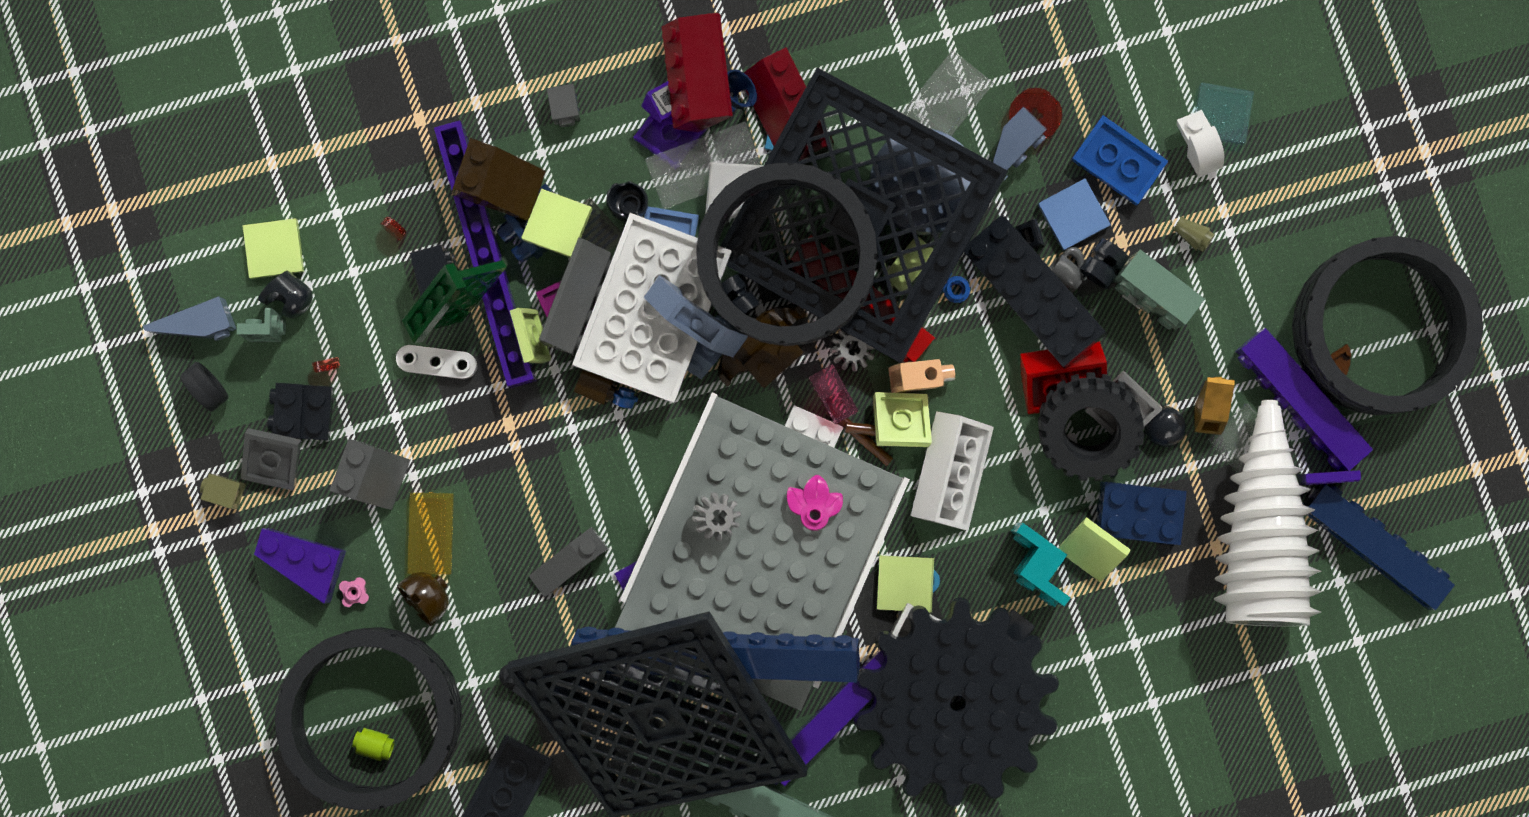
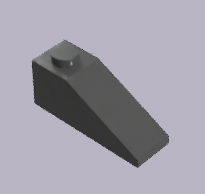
[529,527,609,597]

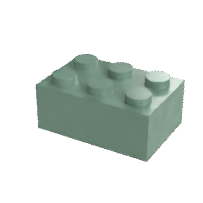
[1113,249,1205,330]

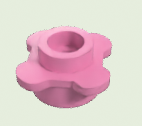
[339,577,369,607]

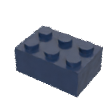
[1096,482,1187,545]

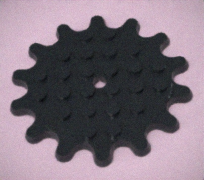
[854,597,1059,807]

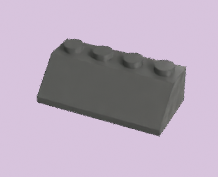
[539,237,613,356]

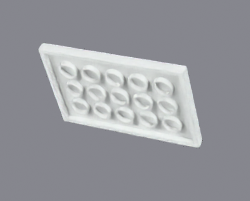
[572,213,732,403]

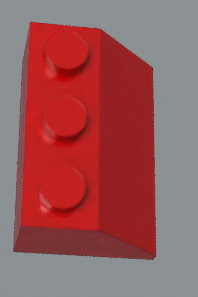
[1020,341,1107,414]

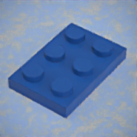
[1071,115,1168,206]

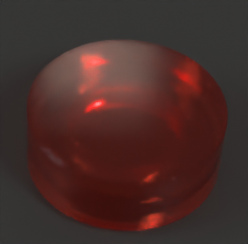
[380,216,407,241]
[312,357,340,373]

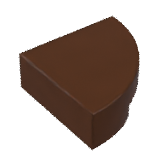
[1330,344,1351,375]

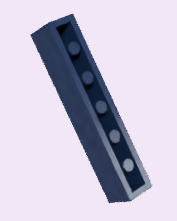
[1304,484,1455,610]

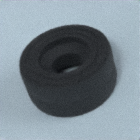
[180,362,229,412]

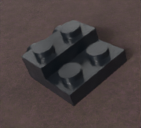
[267,383,334,441]

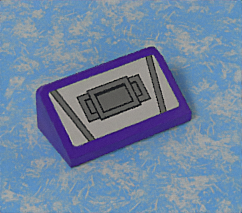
[641,81,672,123]

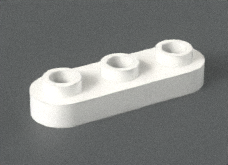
[396,345,477,379]

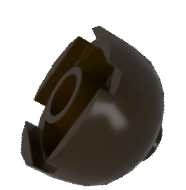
[397,572,449,626]

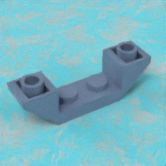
[644,275,748,357]

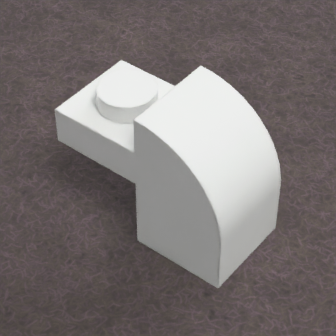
[1177,110,1224,178]

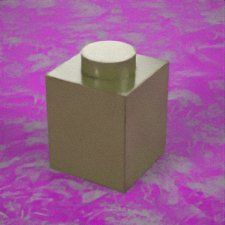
[200,473,246,509]

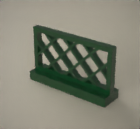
[402,260,507,344]

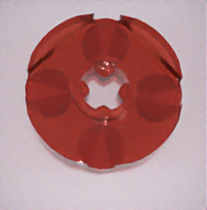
[1008,88,1062,140]

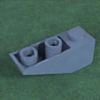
[993,107,1047,180]

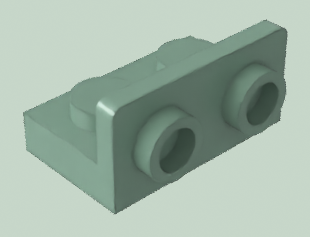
[237,308,286,342]

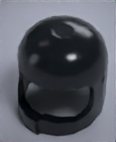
[258,270,313,319]

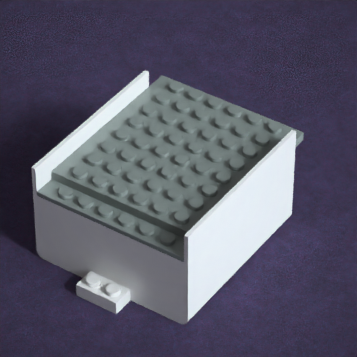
[615,392,910,711]

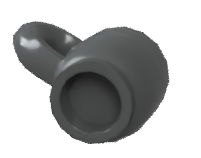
[1049,247,1085,293]

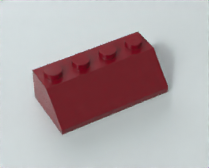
[662,13,733,132]
[744,47,834,161]

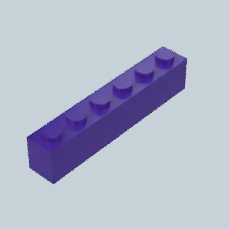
[1236,328,1373,472]

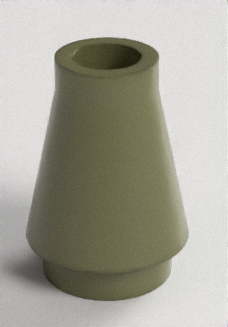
[1173,217,1215,252]

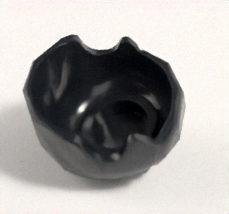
[606,181,648,222]
[1144,404,1186,448]

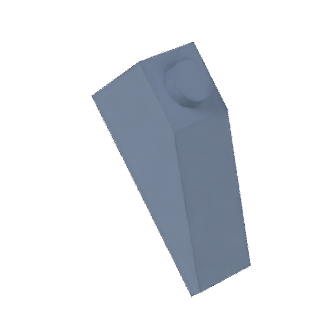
[143,297,236,341]

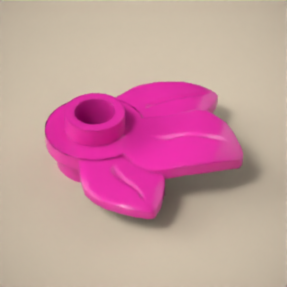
[787,475,843,531]

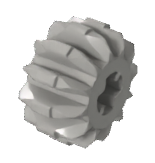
[830,329,875,372]
[692,492,741,541]

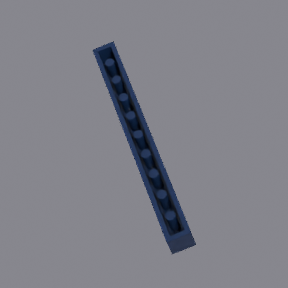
[571,627,860,683]

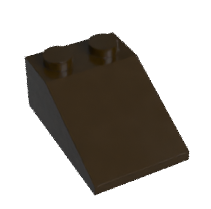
[451,138,546,221]

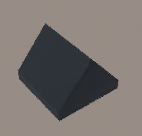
[1015,219,1045,249]

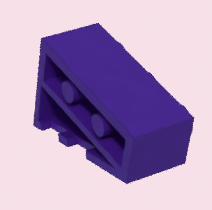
[254,528,346,604]

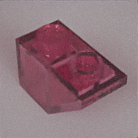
[808,364,859,424]

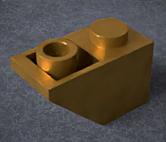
[1195,377,1235,435]

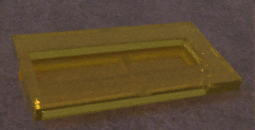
[407,492,454,575]

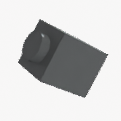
[547,84,581,127]

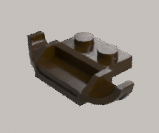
[718,305,807,388]

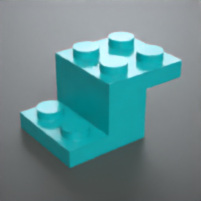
[1010,523,1071,607]

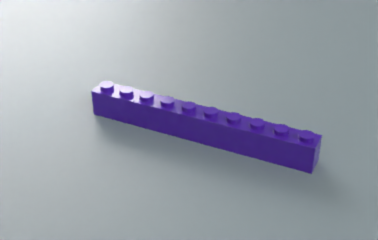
[434,120,537,388]

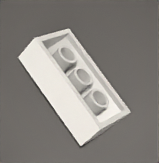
[911,411,994,531]

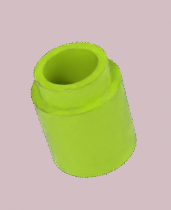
[352,728,395,761]

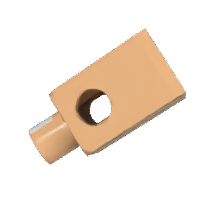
[888,359,955,393]

